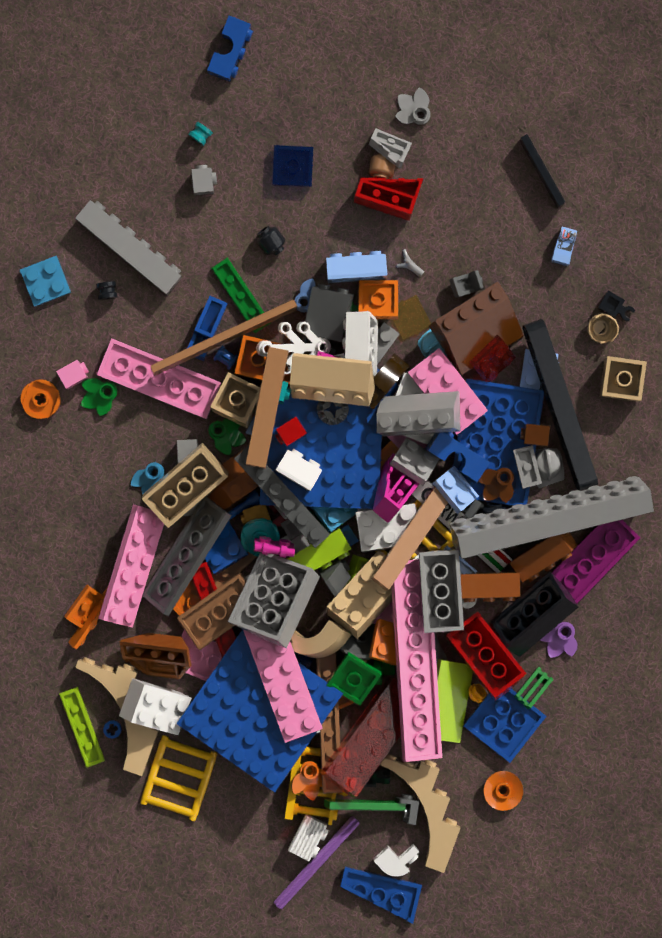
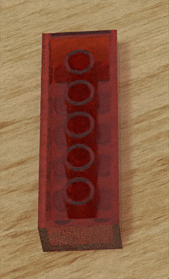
[320,677,401,797]

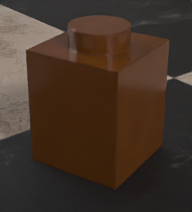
[520,424,550,447]

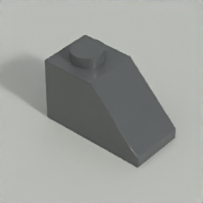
[318,557,351,597]

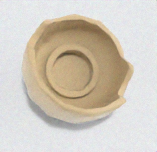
[587,314,619,344]

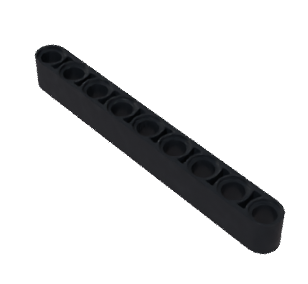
[522,319,598,491]

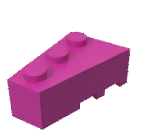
[373,453,419,523]

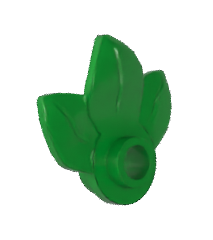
[81,378,118,416]
[208,419,246,455]

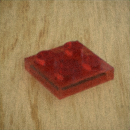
[469,335,516,382]

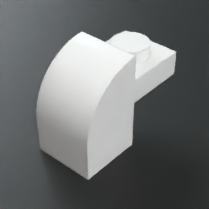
[373,844,419,876]

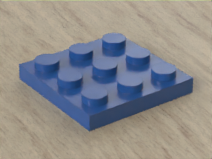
[463,689,546,763]

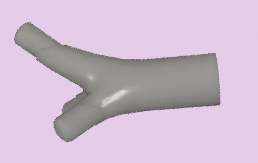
[397,249,424,277]

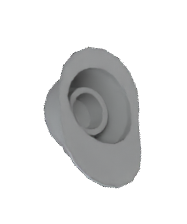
[535,448,564,488]

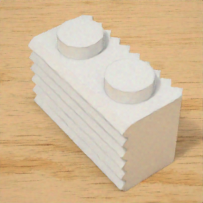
[288,814,329,861]

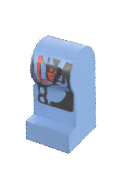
[551,226,577,266]

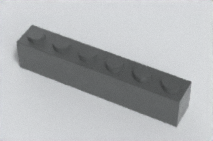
[234,446,330,548]

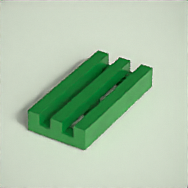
[514,667,554,709]

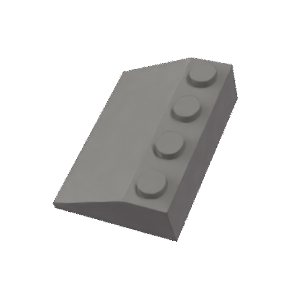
[228,552,320,648]

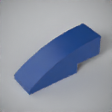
[187,296,228,361]

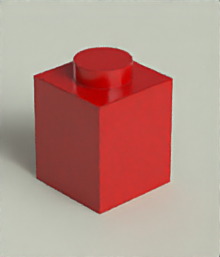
[275,417,307,447]

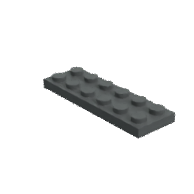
[142,496,232,616]

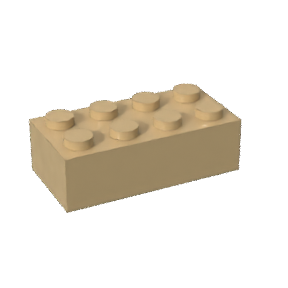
[142,443,229,528]
[327,550,392,639]

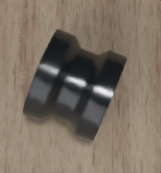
[96,281,118,300]

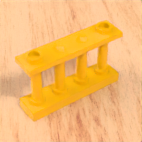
[285,745,346,825]

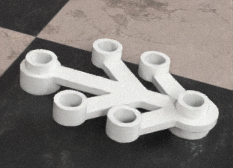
[256,322,331,374]

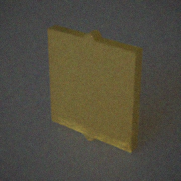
[393,295,431,340]

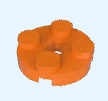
[21,379,61,419]

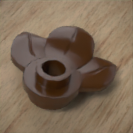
[478,468,514,503]

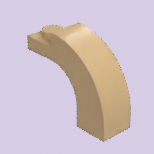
[290,620,352,658]

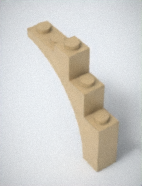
[76,657,159,776]
[378,753,460,873]

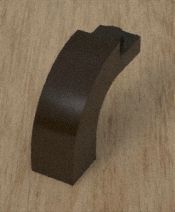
[369,353,410,409]

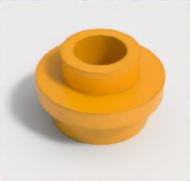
[468,684,487,703]

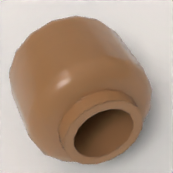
[369,153,395,179]

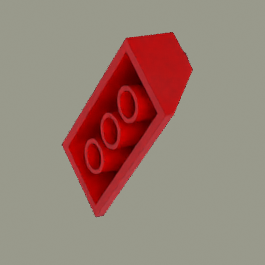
[446,611,527,701]

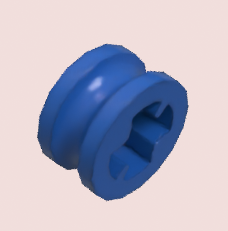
[103,720,122,739]

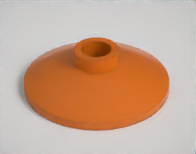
[484,771,523,811]

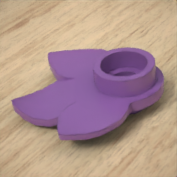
[541,622,577,658]

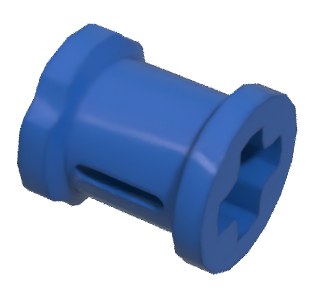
[213,345,239,370]

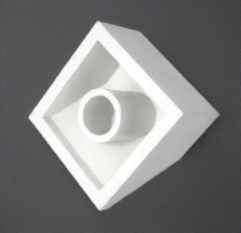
[275,449,322,491]

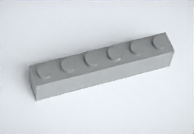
[76,200,182,295]

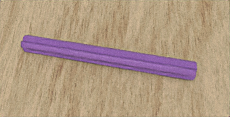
[274,816,359,909]

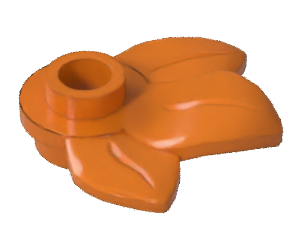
[291,761,322,801]

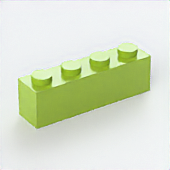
[286,528,351,570]

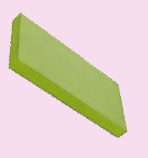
[437,659,473,743]

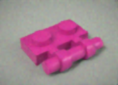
[254,536,295,558]

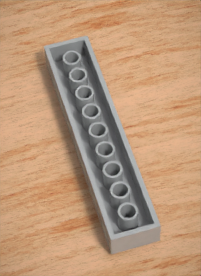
[449,476,654,559]

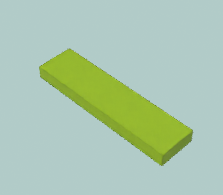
[59,687,105,768]

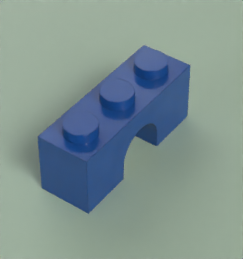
[207,15,253,82]
[425,432,490,482]

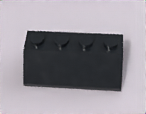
[491,572,578,657]

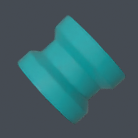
[188,122,213,146]

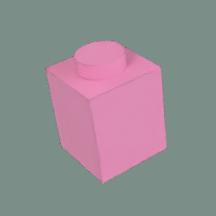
[56,360,89,389]

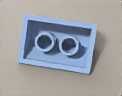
[326,251,387,283]

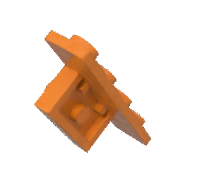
[64,585,108,650]

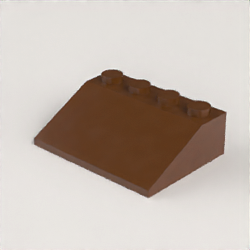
[429,282,524,375]

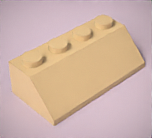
[290,353,375,406]

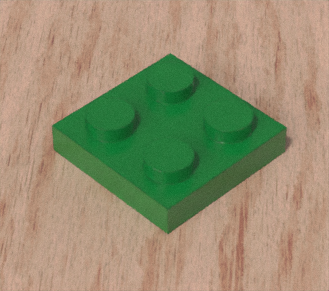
[327,652,382,705]

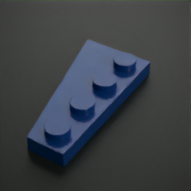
[340,866,422,924]

